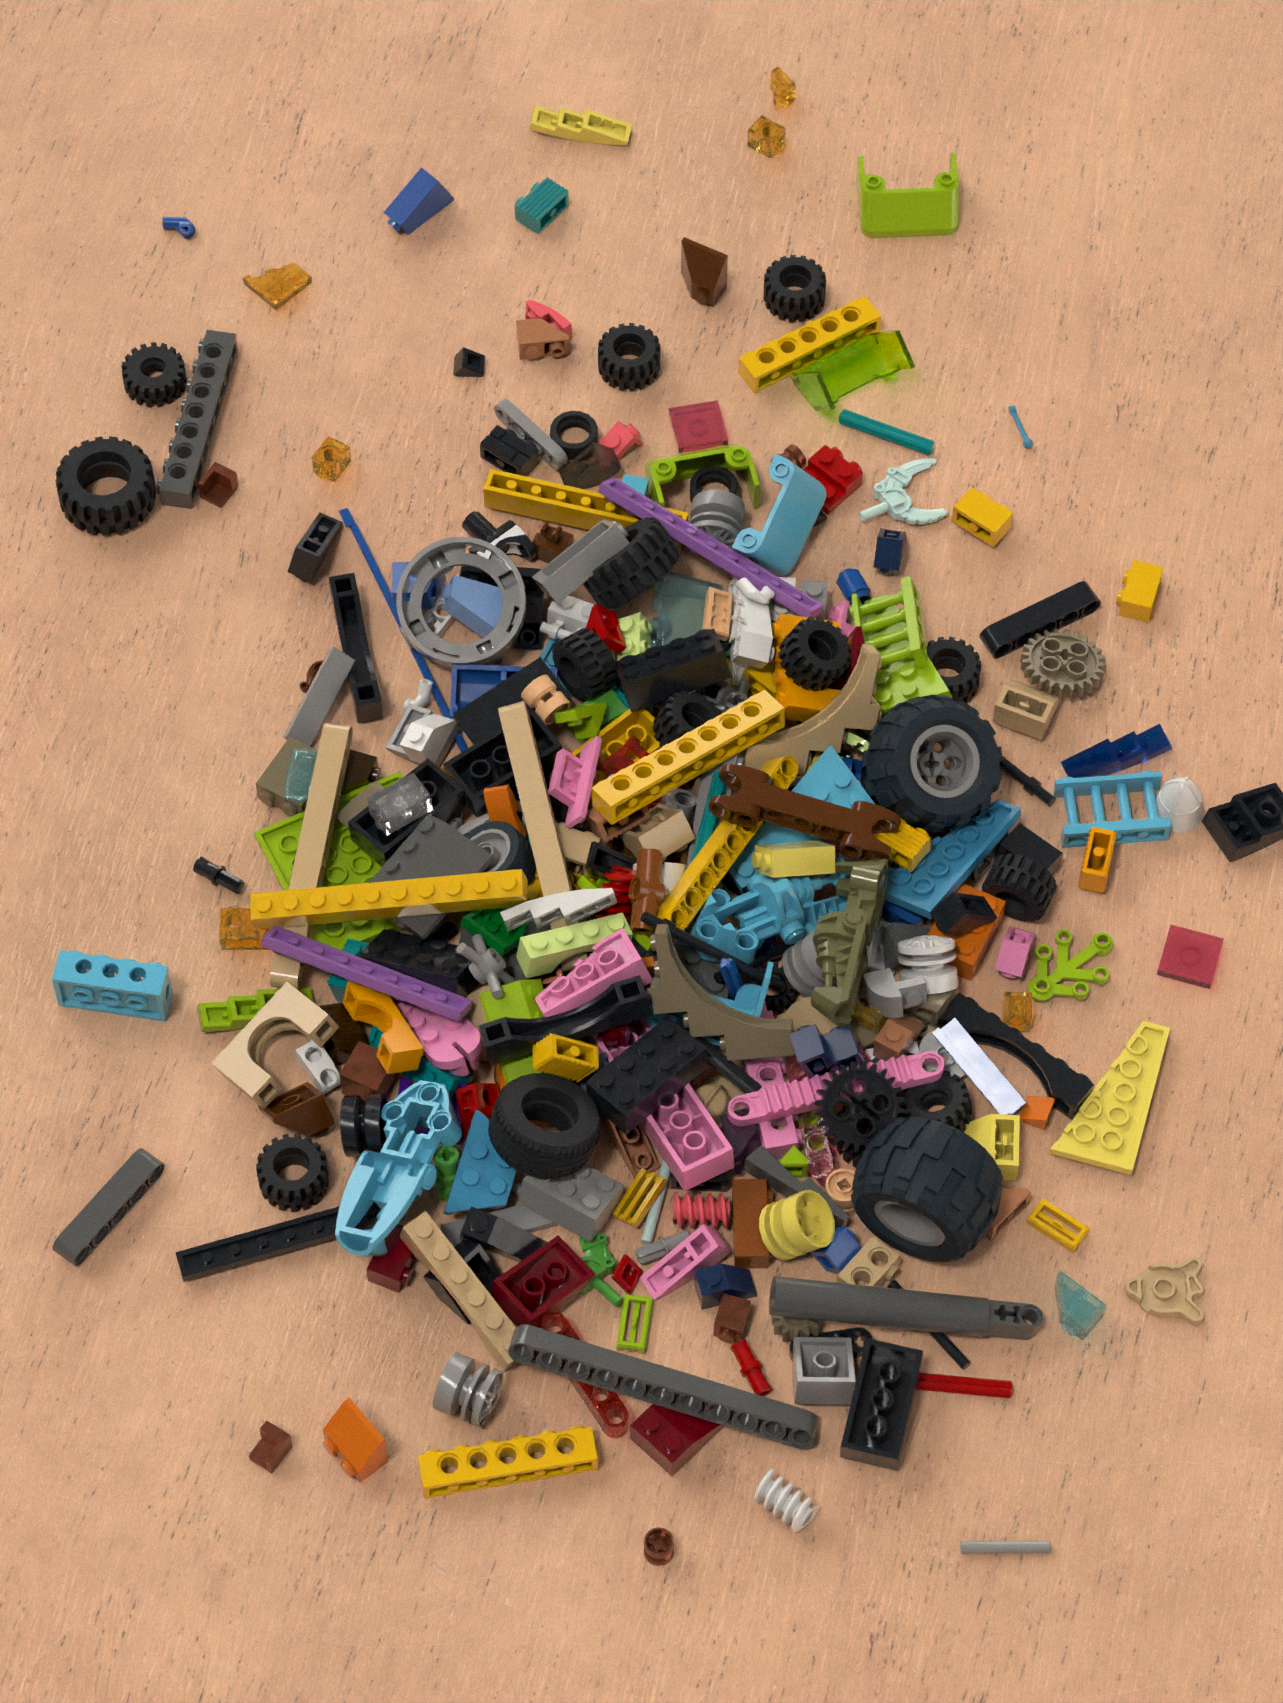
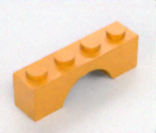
[342,981,424,1074]

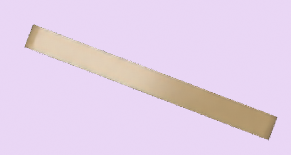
[498,701,589,972]
[270,723,353,990]

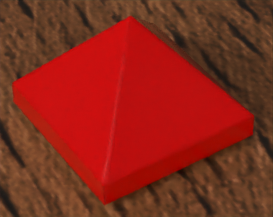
[611,1254,643,1294]

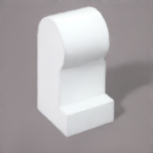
[295,1040,341,1095]

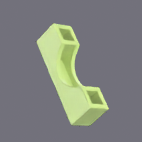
[516,913,633,979]

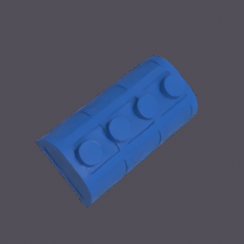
[450,664,558,717]

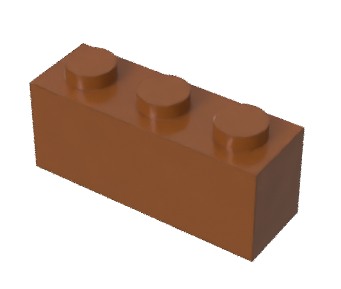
[732,1179,774,1269]

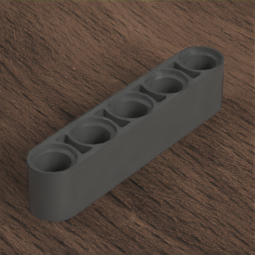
[52,1148,165,1266]

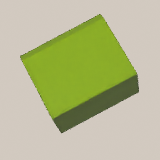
[780,1145,809,1177]

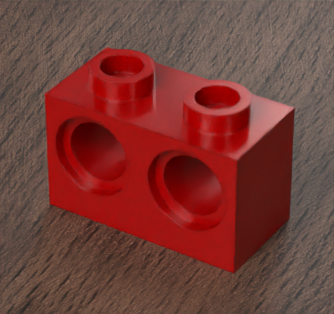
[455,1083,500,1141]

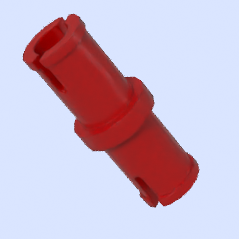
[730,1339,773,1397]

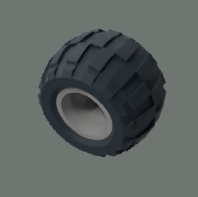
[862,695,1003,833]
[851,1117,1003,1262]

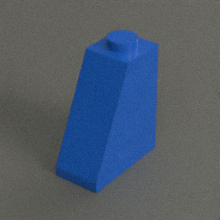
[384,167,455,235]

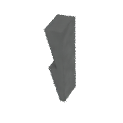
[743,1145,849,1228]

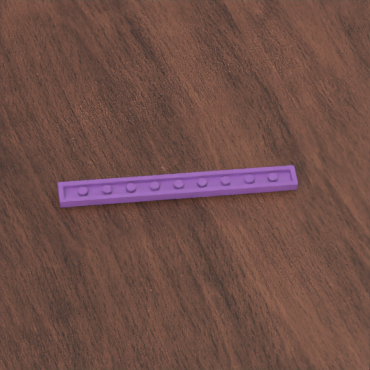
[598,477,824,618]

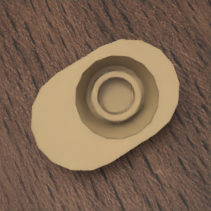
[695,1076,743,1129]

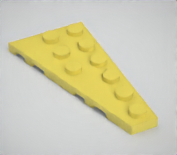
[1050,1021,1170,1175]

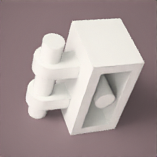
[540,595,594,640]

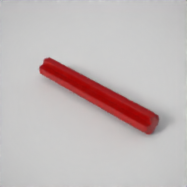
[916,1373,1013,1398]

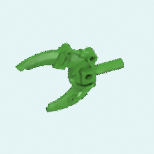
[579,1232,623,1307]

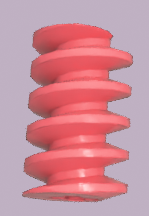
[673,1192,730,1229]

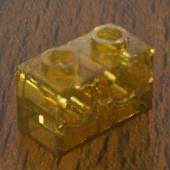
[219,906,272,950]

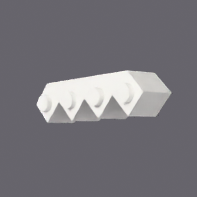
[728,578,775,669]

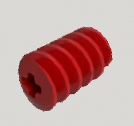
[595,866,636,922]

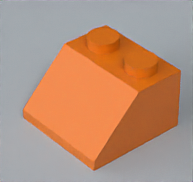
[322,1397,388,1483]

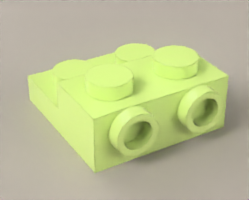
[610,612,652,677]

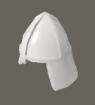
[1155,776,1206,833]

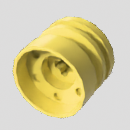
[759,1190,835,1261]

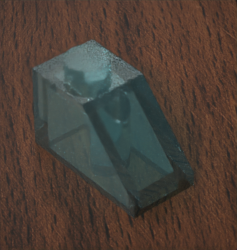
[1054,1271,1106,1341]

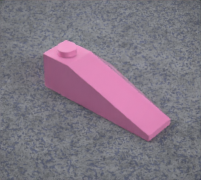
[535,928,653,1017]

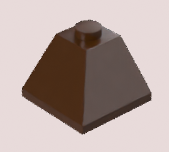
[681,237,728,307]
[258,1082,335,1136]

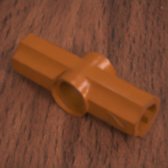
[628,848,665,935]

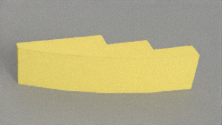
[529,105,632,146]

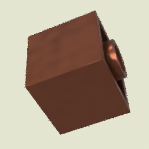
[340,1041,398,1102]

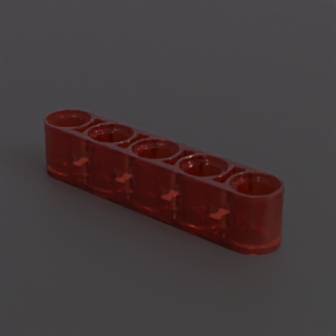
[542,1312,628,1438]

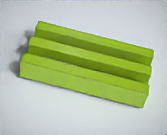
[616,1294,653,1354]

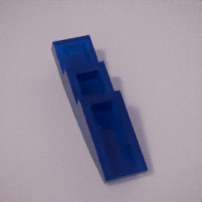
[1061,724,1172,778]

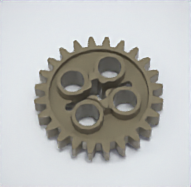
[1020,628,1106,698]

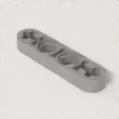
[494,399,568,470]

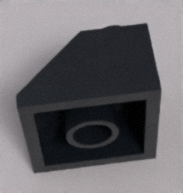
[423,1239,501,1324]

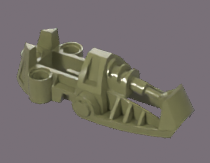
[811,859,888,1026]

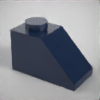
[873,528,906,574]
[694,1264,757,1310]

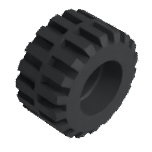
[763,255,826,322]
[598,323,661,391]
[778,617,852,691]
[552,628,617,701]
[926,637,981,703]
[652,691,722,748]
[982,854,1057,922]
[256,1134,329,1212]

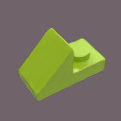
[554,701,607,740]

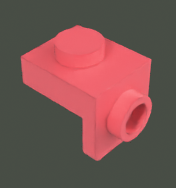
[598,421,644,461]

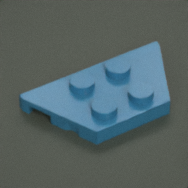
[443,1110,516,1215]

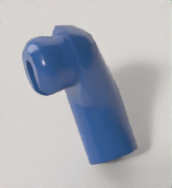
[163,217,195,238]

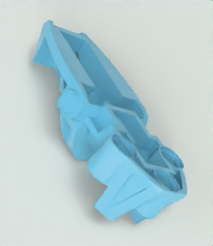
[689,857,851,964]
[335,1080,462,1256]

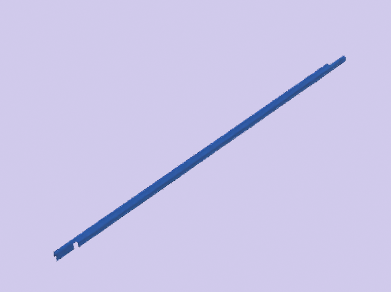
[339,508,468,752]

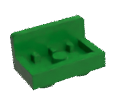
[461,907,529,956]

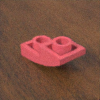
[525,300,572,341]

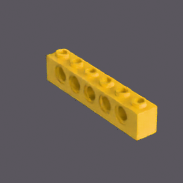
[738,296,881,393]
[418,1425,598,1499]

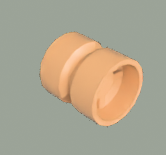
[521,675,571,725]
[825,1168,856,1217]

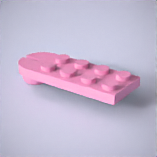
[389,995,483,1077]

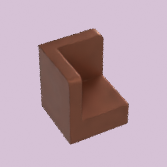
[198,462,238,508]
[249,1420,292,1473]

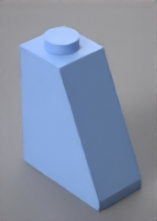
[441,575,503,638]

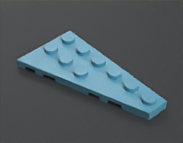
[727,745,875,892]

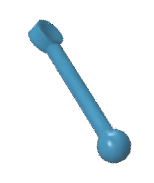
[1008,405,1033,448]

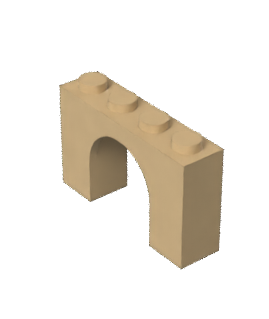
[212,982,339,1109]

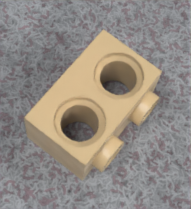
[837,1236,900,1287]

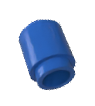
[836,568,871,605]

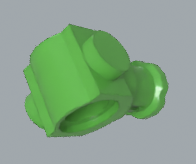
[433,1146,459,1202]

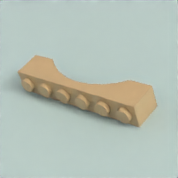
[400,1211,517,1372]

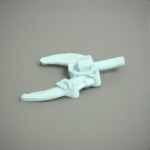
[858,458,949,525]

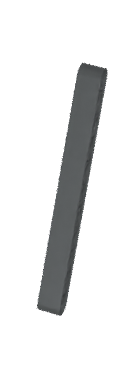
[508,1324,818,1449]

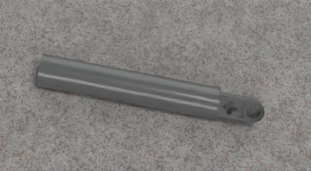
[769,1276,1043,1340]

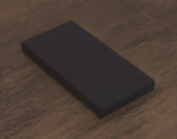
[453,657,571,745]

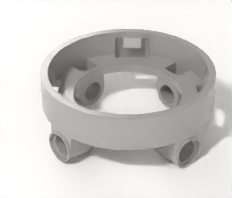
[396,537,526,668]

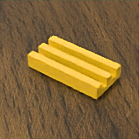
[612,1168,667,1228]
[1026,1198,1090,1253]

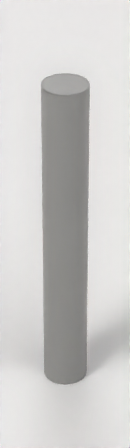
[960,1541,1050,1553]

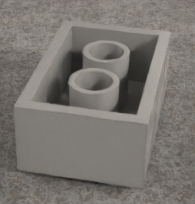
[518,1165,624,1242]

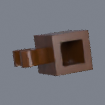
[533,521,574,563]

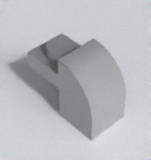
[863,968,927,1018]

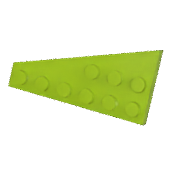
[865,594,953,718]

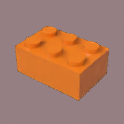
[928,883,1006,981]

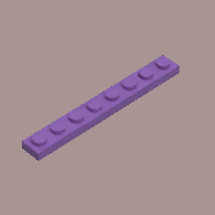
[261,925,472,1022]

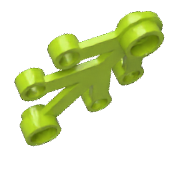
[1027,929,1113,1002]

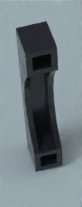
[328,573,383,723]
[478,975,652,1066]
[938,993,1094,1120]

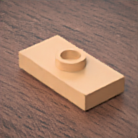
[702,587,734,641]

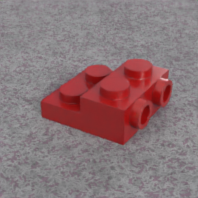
[803,445,863,515]

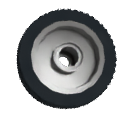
[464,821,537,886]

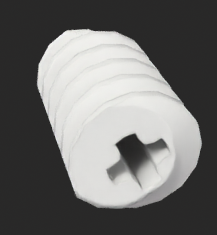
[754,1469,820,1532]

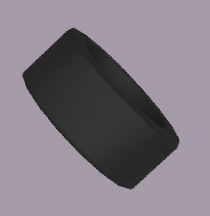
[550,411,598,460]
[690,466,738,503]

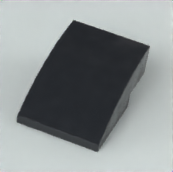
[1202,782,1283,862]

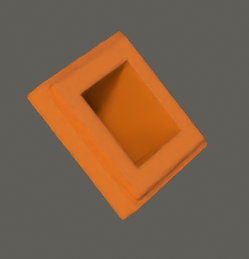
[1020,1096,1055,1130]

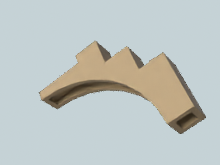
[740,644,882,775]

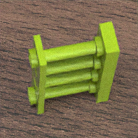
[849,576,929,669]

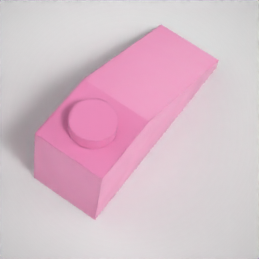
[640,1224,731,1301]

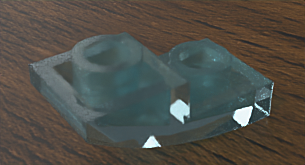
[283,748,318,801]

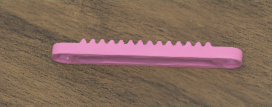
[727,1051,944,1127]

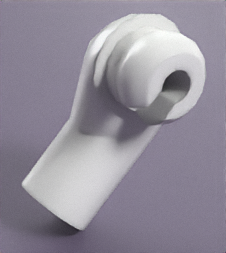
[737,577,775,604]
[403,679,433,712]

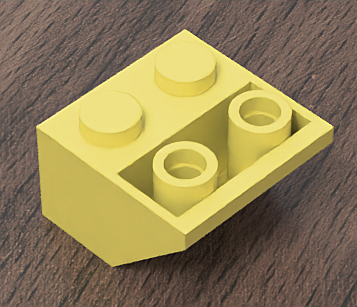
[963,1114,1020,1181]

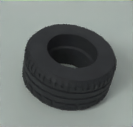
[488,1073,601,1179]

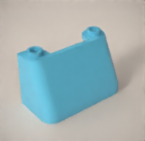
[732,454,827,577]

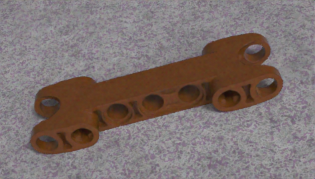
[708,764,901,862]

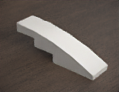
[500,888,617,932]

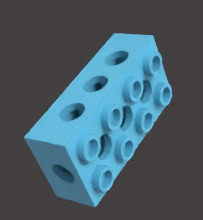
[52,950,173,1022]

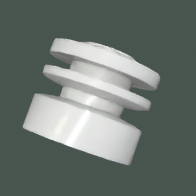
[897,935,958,994]

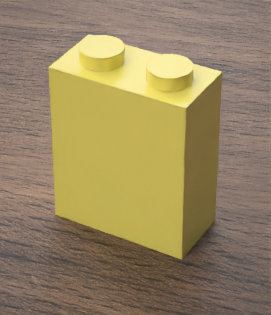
[752,841,836,878]

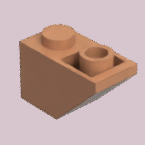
[516,318,569,360]

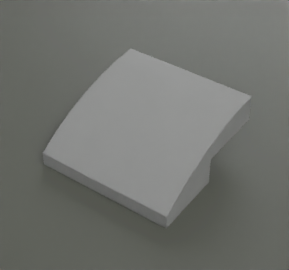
[385,703,460,767]

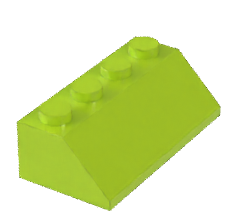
[479,979,572,1084]

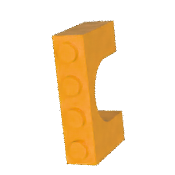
[771,614,841,722]

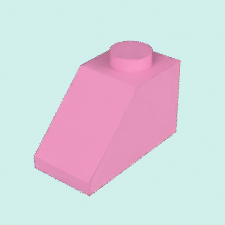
[995,926,1036,978]

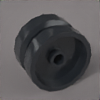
[340,1094,388,1157]

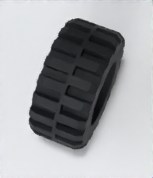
[55,436,156,536]
[583,517,680,610]

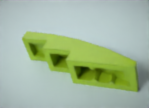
[197,988,313,1032]

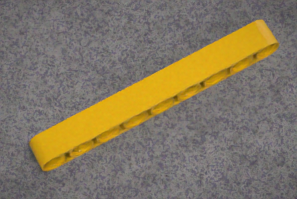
[657,755,799,930]

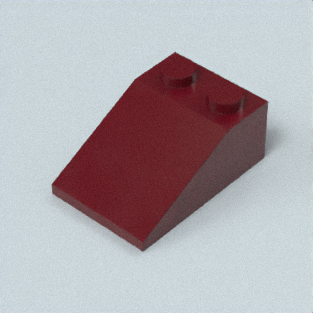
[491,1235,596,1328]
[630,1404,724,1476]

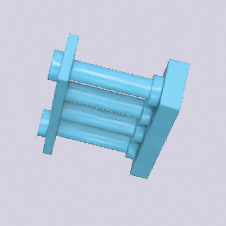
[1053,771,1171,848]

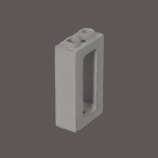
[532,518,629,604]

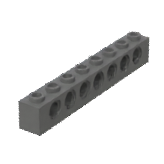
[157,330,238,509]

